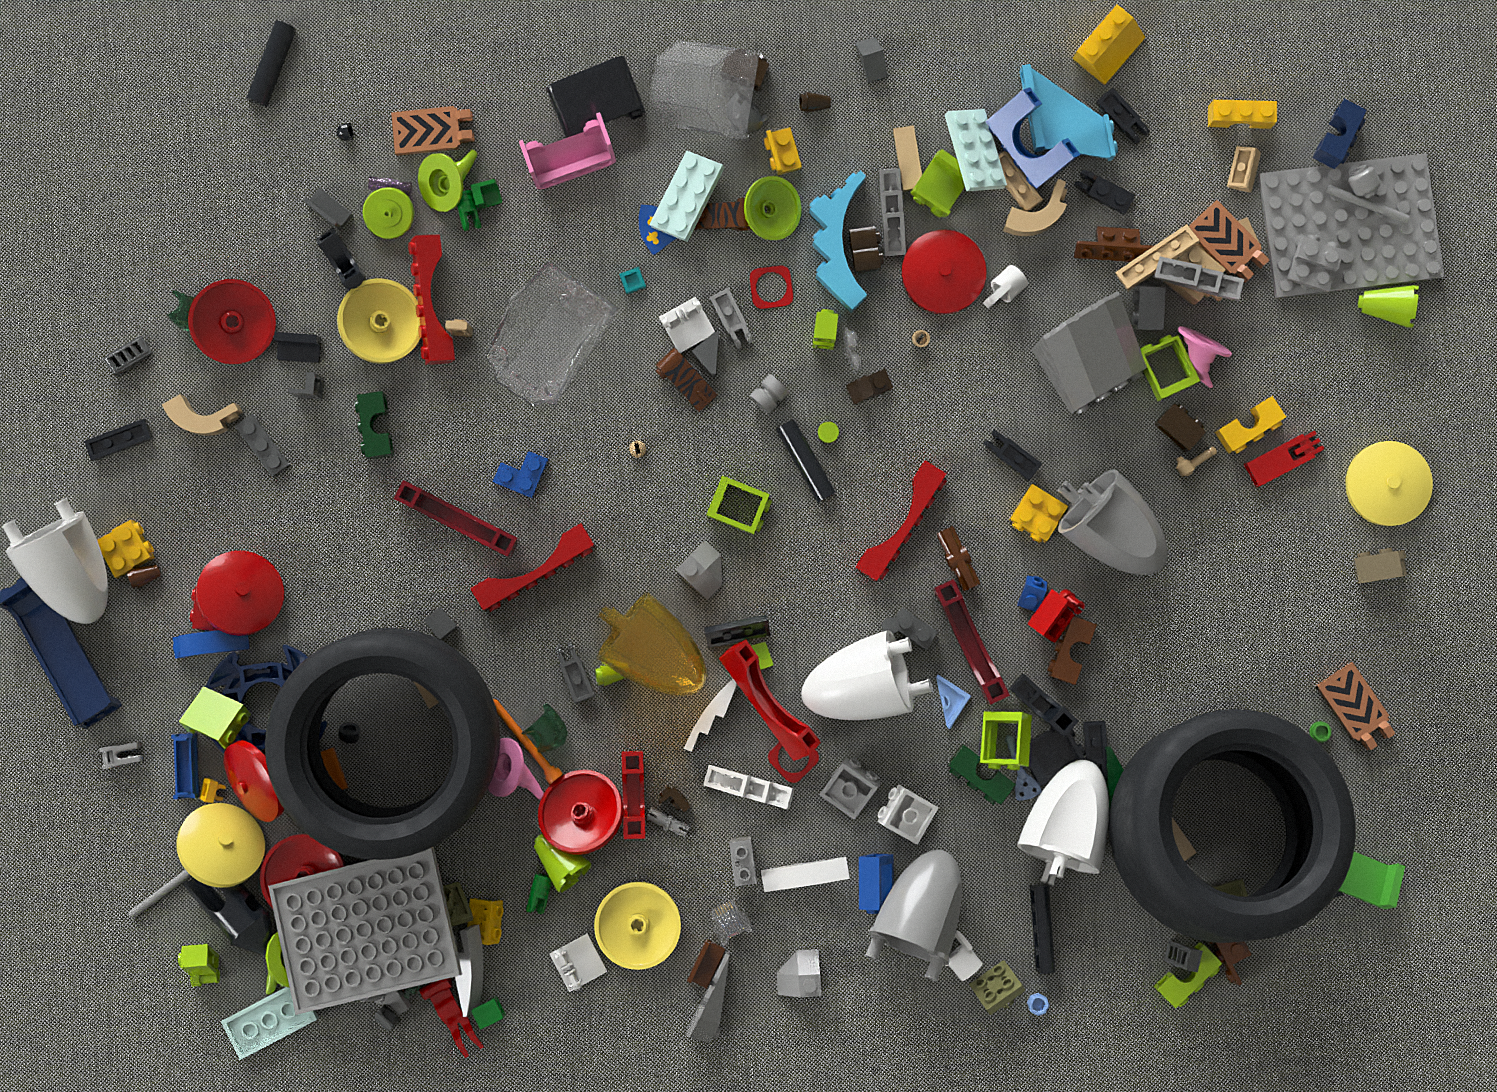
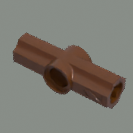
[936,526,980,592]

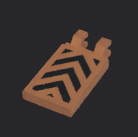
[391,106,475,156]
[1189,200,1269,283]
[1316,662,1396,750]

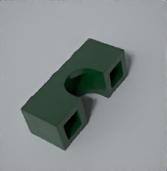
[355,391,394,460]
[947,744,1016,805]

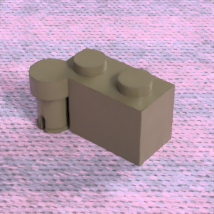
[1353,548,1408,584]

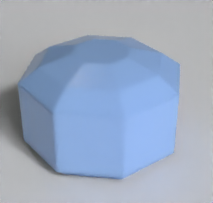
[1027,993,1049,1016]

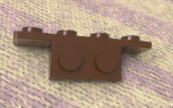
[1074,226,1154,262]
[1209,941,1252,986]

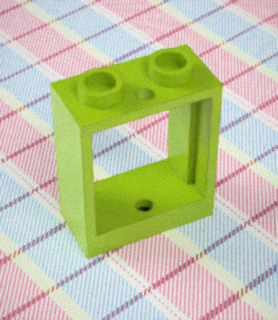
[1140,334,1200,401]
[706,475,772,535]
[980,711,1032,770]

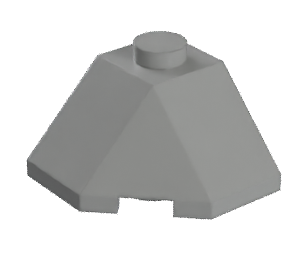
[676,540,722,600]
[777,949,821,997]

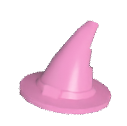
[1178,326,1232,388]
[488,738,544,800]

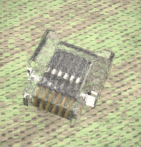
[710,898,755,947]

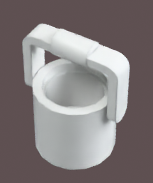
[983,265,1028,308]
[946,930,983,981]

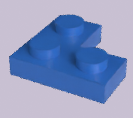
[493,451,549,499]

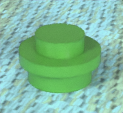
[1309,721,1331,743]

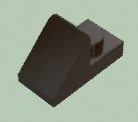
[846,369,893,405]

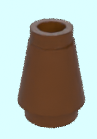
[127,564,161,588]

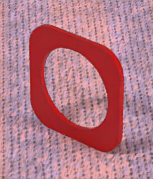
[750,265,793,309]
[768,742,819,783]

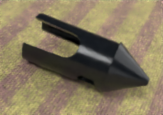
[182,878,273,956]

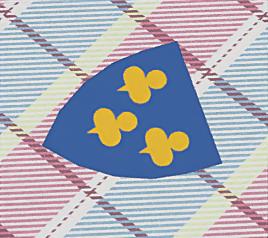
[639,205,676,255]

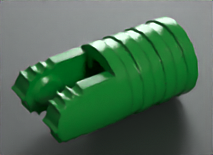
[457,190,482,231]
[526,873,552,914]

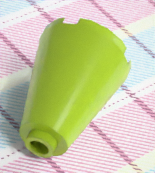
[1357,285,1419,328]
[534,833,592,893]

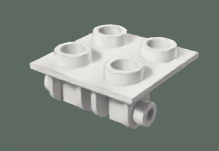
[659,297,715,353]
[550,933,607,992]

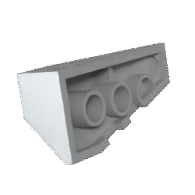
[686,951,730,1044]

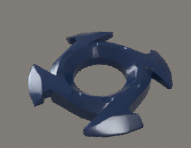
[205,644,328,754]

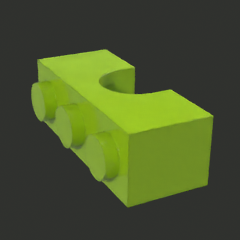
[812,309,838,350]
[1154,942,1222,1009]

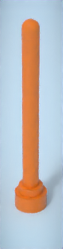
[493,699,563,785]

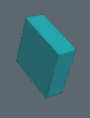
[619,267,646,295]

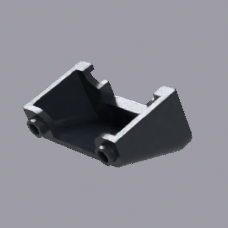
[546,56,645,138]

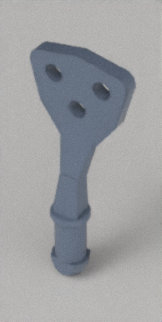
[1005,735,1042,801]

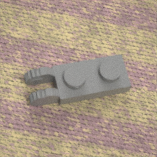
[709,288,754,350]

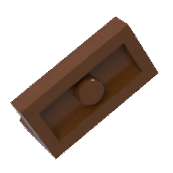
[687,939,725,989]

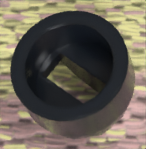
[336,123,354,141]

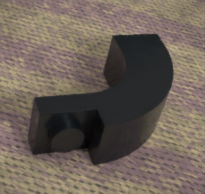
[316,228,367,291]
[1009,673,1079,737]

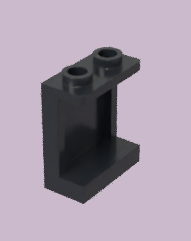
[1028,728,1086,786]

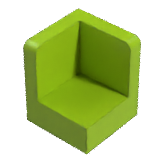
[751,642,773,669]

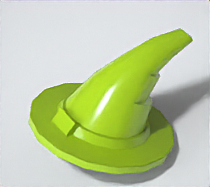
[418,149,478,212]
[266,932,290,995]

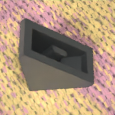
[855,37,888,83]
[692,332,719,377]

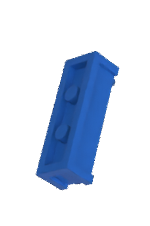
[171,733,199,799]

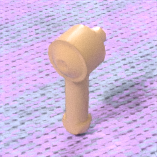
[1176,446,1217,477]

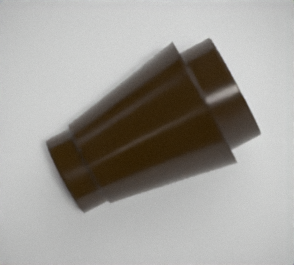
[799,92,831,113]

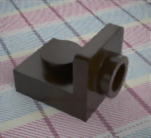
[658,786,692,812]

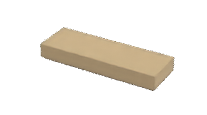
[893,126,922,192]
[998,151,1043,212]

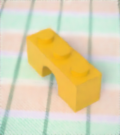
[1208,100,1277,129]
[1214,396,1286,454]

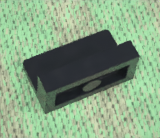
[274,332,321,363]

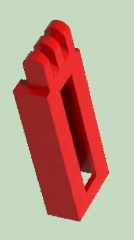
[1243,430,1325,488]

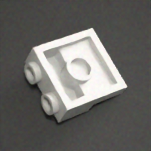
[877,784,939,845]

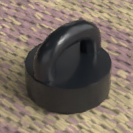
[338,722,360,744]

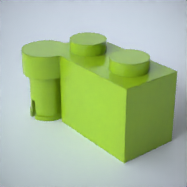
[178,944,220,987]

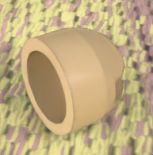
[912,330,930,347]
[629,440,646,458]

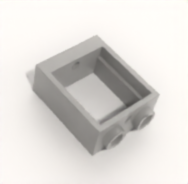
[729,836,757,887]

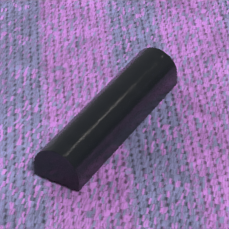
[246,20,296,107]
[776,419,836,503]
[1030,884,1056,974]

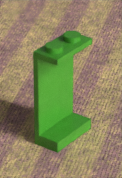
[1339,852,1405,909]

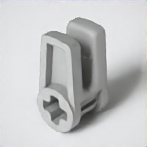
[99,742,144,770]

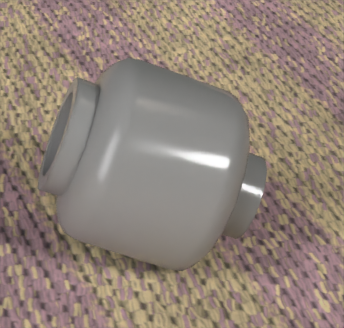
[1348,165,1381,198]

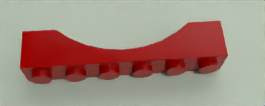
[408,234,455,365]
[855,460,947,582]
[470,523,595,612]
[719,640,821,761]

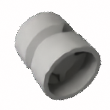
[750,374,790,414]

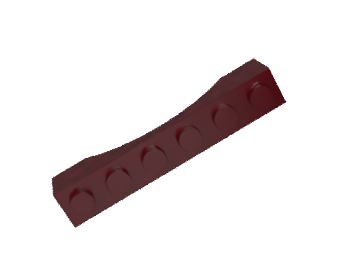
[393,480,520,558]
[932,579,1010,705]

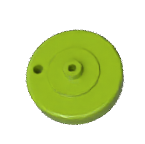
[363,187,415,239]

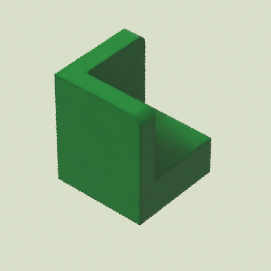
[471,179,502,210]
[472,996,506,1030]

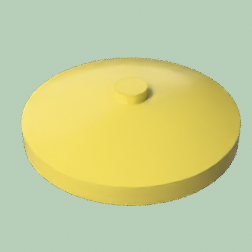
[337,278,421,364]
[1345,441,1433,526]
[176,803,265,888]
[594,881,681,970]

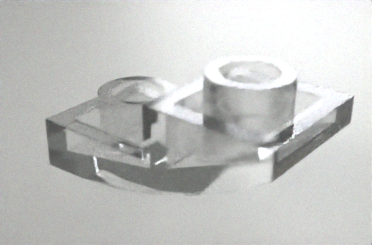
[843,327,863,375]

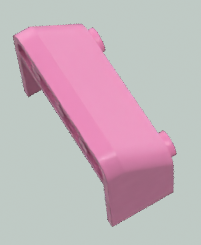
[519,113,616,190]

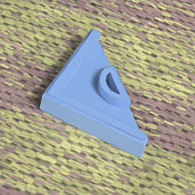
[936,674,971,729]

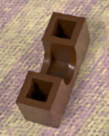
[1047,616,1097,685]

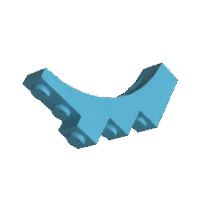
[809,170,867,313]

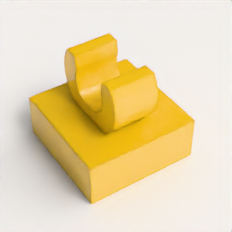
[199,778,226,803]

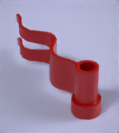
[419,978,484,1058]

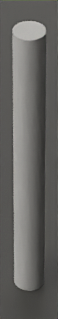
[1326,185,1409,223]
[128,870,191,919]

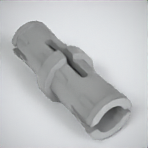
[646,807,690,838]

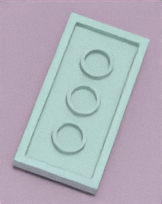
[945,109,1007,192]
[649,151,725,242]
[221,987,319,1060]

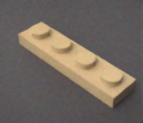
[1115,224,1199,291]

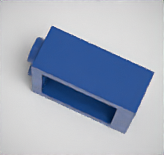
[859,853,894,914]

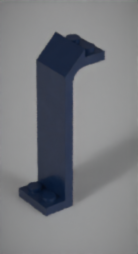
[0,577,123,729]

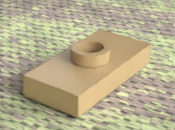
[445,319,473,337]

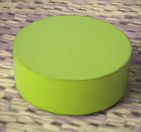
[818,422,839,443]

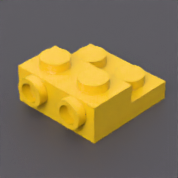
[1009,484,1068,543]
[97,520,155,578]

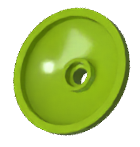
[744,176,801,240]

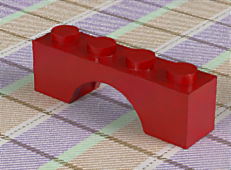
[621,751,645,839]

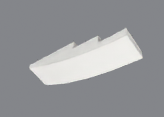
[684,679,737,752]
[703,765,795,809]
[761,856,850,892]

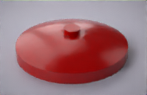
[902,230,986,314]
[188,279,276,364]
[196,551,284,636]
[224,740,284,822]
[538,770,624,855]
[260,833,346,909]

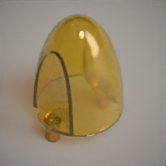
[596,592,707,696]

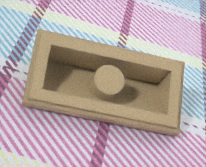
[1227,146,1261,192]

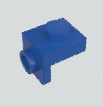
[1017,575,1047,612]

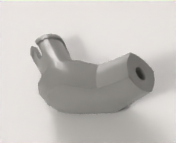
[360,990,412,1015]

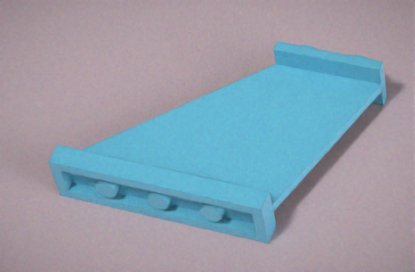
[1019,64,1118,161]

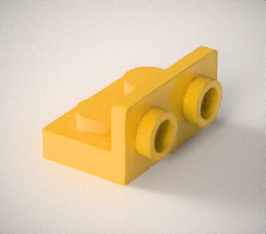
[763,127,802,176]
[467,898,504,945]

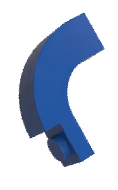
[173,630,249,659]

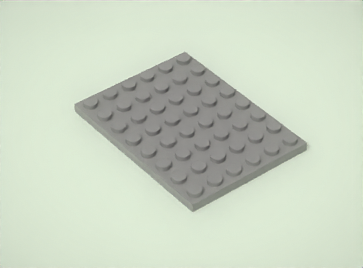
[1258,153,1444,299]
[268,846,462,1015]

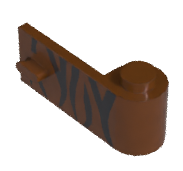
[694,198,752,231]
[655,348,717,412]

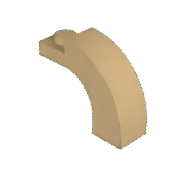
[1003,179,1068,236]
[162,394,243,436]

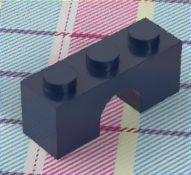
[1312,98,1367,169]

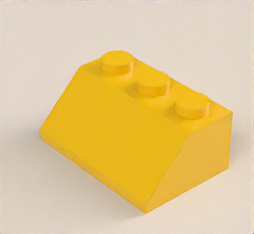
[1073,4,1146,85]

